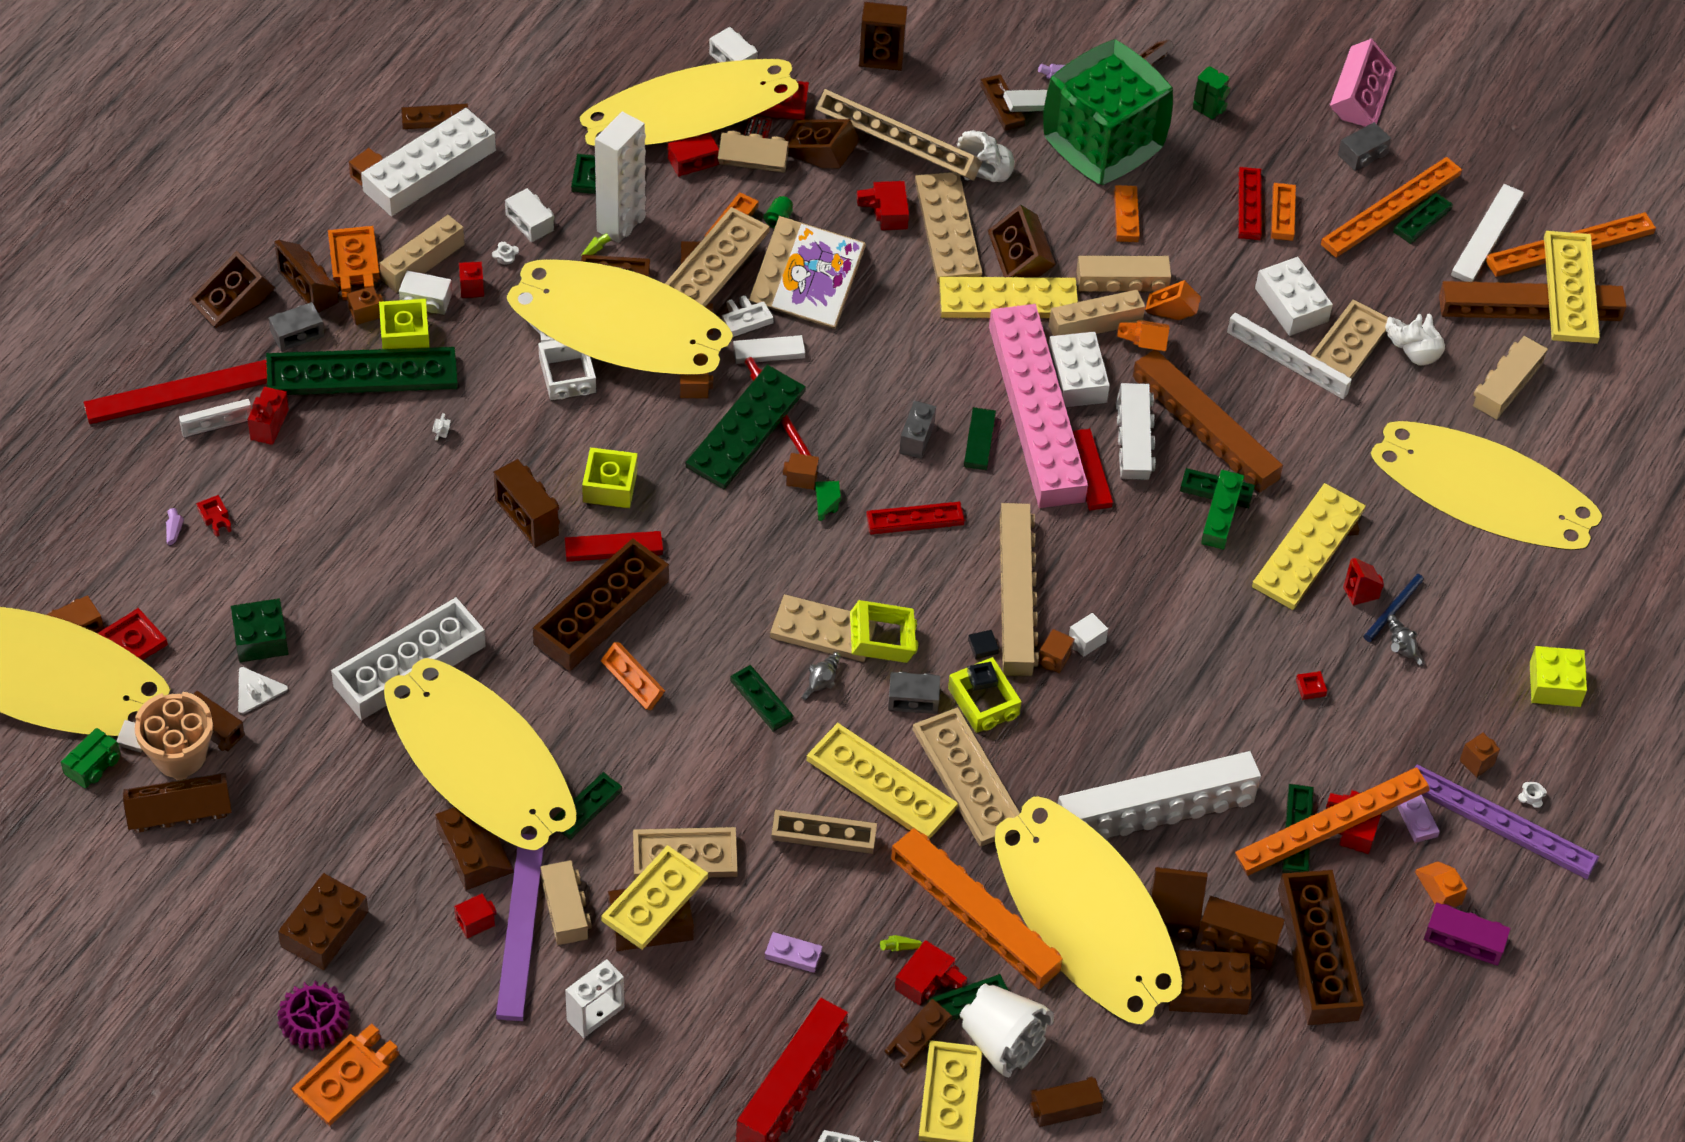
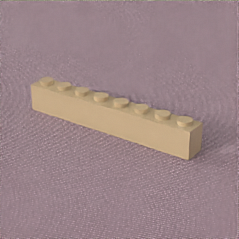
[816,89,983,181]
[1000,503,1038,676]

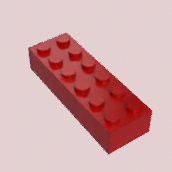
[736,997,850,1142]

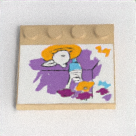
[749,216,866,329]

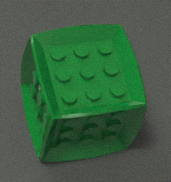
[1043,39,1173,185]

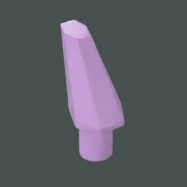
[1038,64,1065,79]
[166,508,184,546]

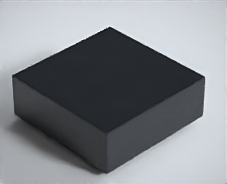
[968,630,999,659]
[967,661,998,691]

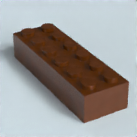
[533,538,669,672]
[1278,870,1364,1025]

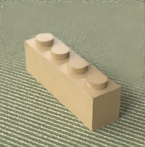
[380,215,465,293]
[1076,256,1171,292]
[1049,290,1145,336]
[1473,336,1548,420]
[771,810,877,854]

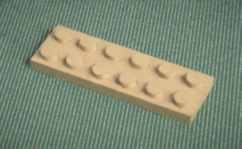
[915,172,982,283]
[665,207,770,307]
[912,707,1026,847]

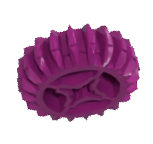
[277,980,350,1051]

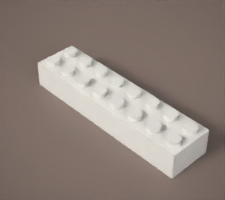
[1058,751,1261,840]

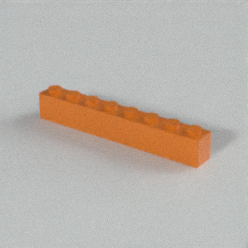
[891,828,1063,990]

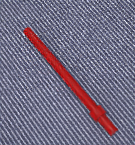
[744,357,812,456]

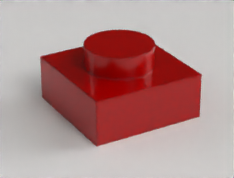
[1296,671,1327,700]

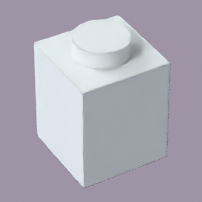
[1069,613,1108,657]

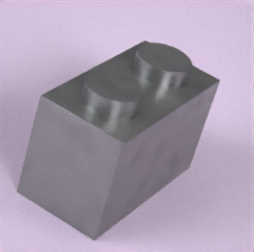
[1338,122,1392,171]
[269,302,324,352]
[899,401,937,459]
[888,672,940,714]

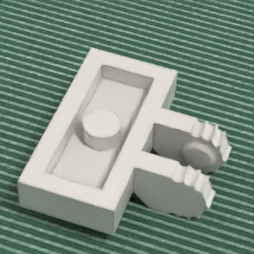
[722,295,773,337]

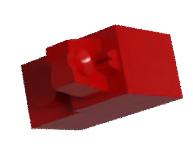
[668,132,719,177]
[856,181,909,230]
[247,387,289,445]
[1326,790,1382,854]
[894,940,967,1006]

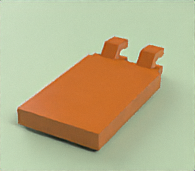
[328,226,380,300]
[291,1023,400,1126]

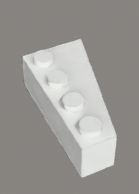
[1116,383,1156,480]

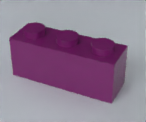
[1423,902,1511,966]

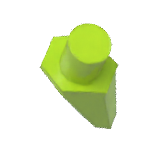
[581,233,611,256]
[880,935,922,951]

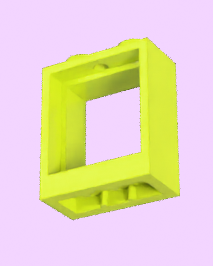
[850,600,918,663]
[948,657,1022,733]

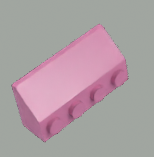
[1330,39,1396,127]

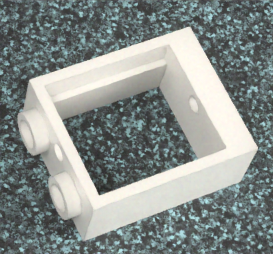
[538,340,596,400]
[565,959,624,1038]

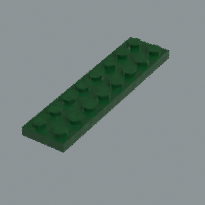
[266,347,458,395]

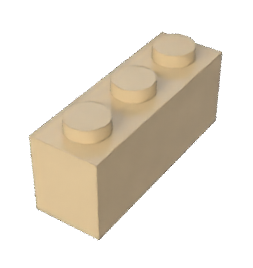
[718,131,789,173]
[541,860,592,945]

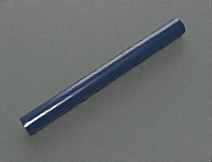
[1363,574,1424,642]

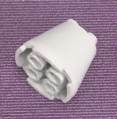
[960,983,1054,1077]

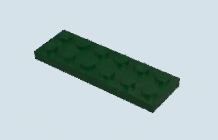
[685,364,806,490]

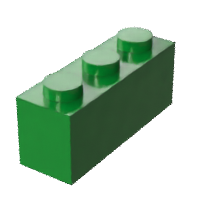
[1201,469,1244,550]

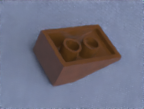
[784,119,860,169]
[189,250,276,328]
[1150,867,1208,940]

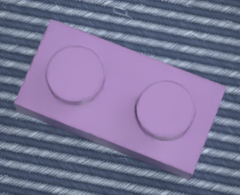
[1397,795,1440,843]
[765,932,823,973]

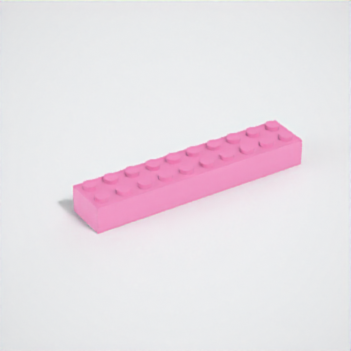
[989,304,1088,508]

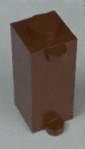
[193,691,245,752]
[1029,1076,1103,1127]

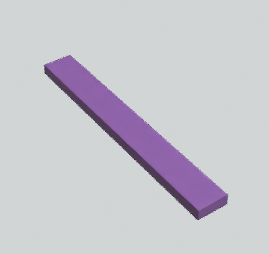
[1415,764,1599,879]
[496,834,544,1021]

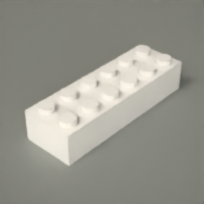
[361,108,496,216]
[595,111,646,243]
[331,597,486,720]

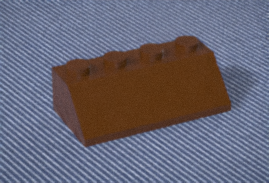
[123,772,232,832]

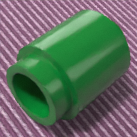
[764,196,793,229]

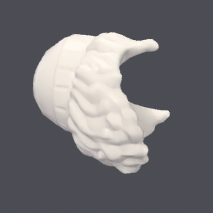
[957,130,1015,182]
[1385,314,1445,365]

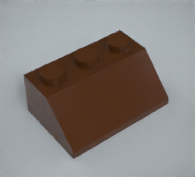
[987,205,1056,277]
[274,240,339,313]
[435,807,514,891]

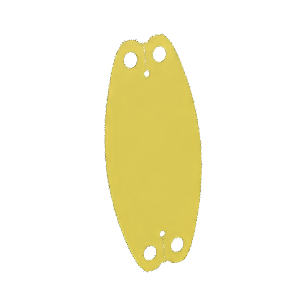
[580,59,799,146]
[507,260,733,374]
[1371,421,1602,549]
[0,607,170,736]
[384,658,576,850]
[995,797,1182,1024]

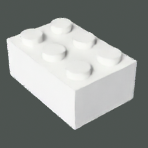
[1255,257,1333,336]
[1048,332,1110,407]

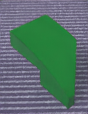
[815,481,841,521]

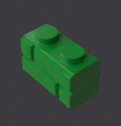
[1192,66,1230,119]
[61,728,121,789]

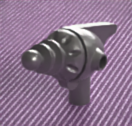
[1388,615,1425,667]
[801,652,841,700]

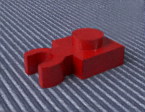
[196,495,232,537]

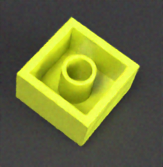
[379,299,430,349]
[582,447,638,508]
[1530,646,1587,707]

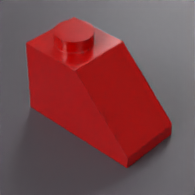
[1343,558,1384,606]

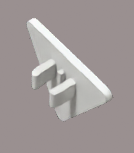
[238,667,288,715]

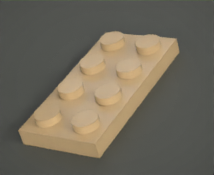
[1310,300,1388,379]
[770,594,878,662]
[633,827,737,879]

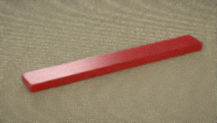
[83,360,267,424]

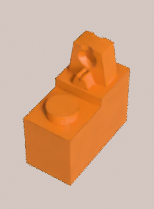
[1117,320,1170,351]

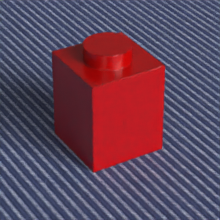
[459,261,484,298]
[454,893,497,939]

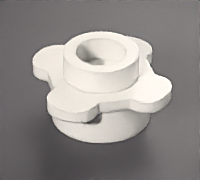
[492,242,519,265]
[432,413,451,441]
[1518,782,1547,808]

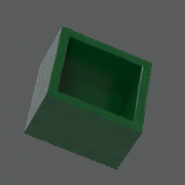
[230,598,289,663]

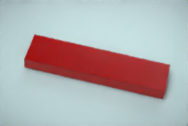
[1238,167,1261,240]
[1073,428,1113,511]
[866,501,965,535]
[565,531,663,562]

